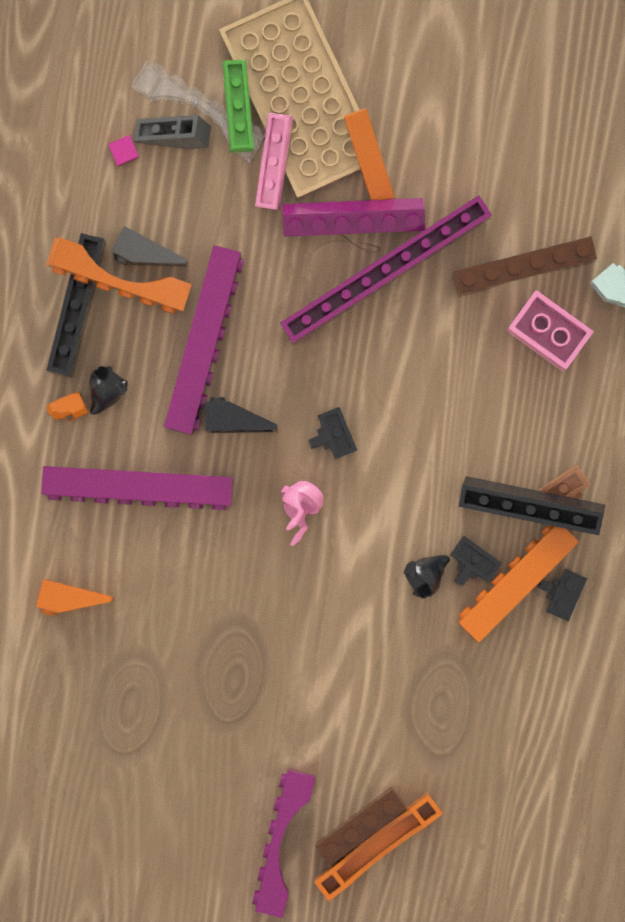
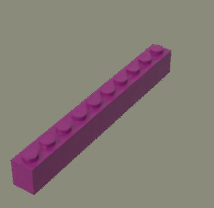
[280,195,492,345]

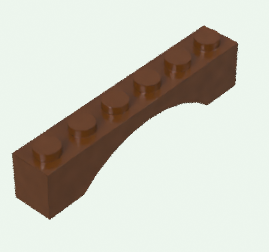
[452,236,597,297]

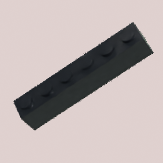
[46,233,106,379]
[458,476,606,535]

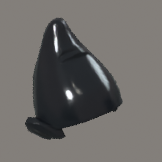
[89,366,128,415]
[403,555,450,599]

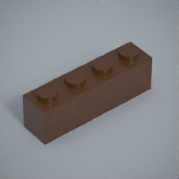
[315,787,406,866]

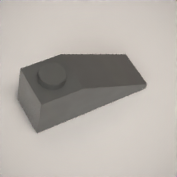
[134,115,211,149]
[111,226,188,267]

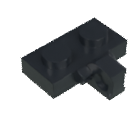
[308,407,357,460]
[449,536,502,586]
[538,569,588,622]

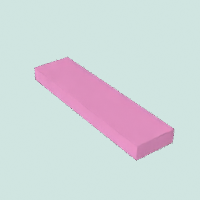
[255,113,293,210]

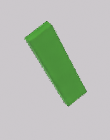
[222,60,254,153]

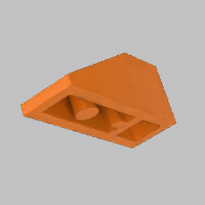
[36,579,114,616]

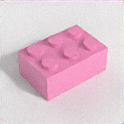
[506,290,594,372]

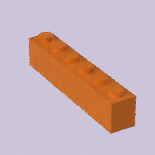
[458,525,579,643]

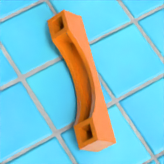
[46,238,192,314]
[314,792,443,902]

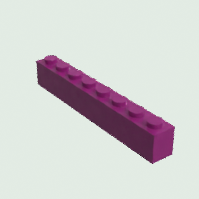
[164,245,245,436]
[41,466,233,510]

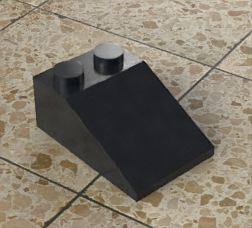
[205,397,278,433]

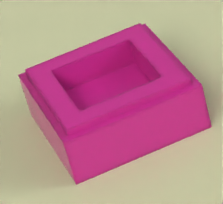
[108,135,139,167]

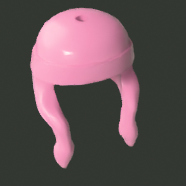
[281,481,324,546]

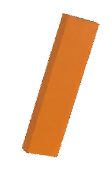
[343,108,395,200]

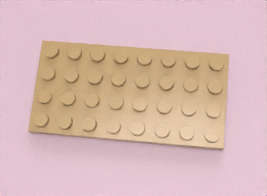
[219,0,383,199]

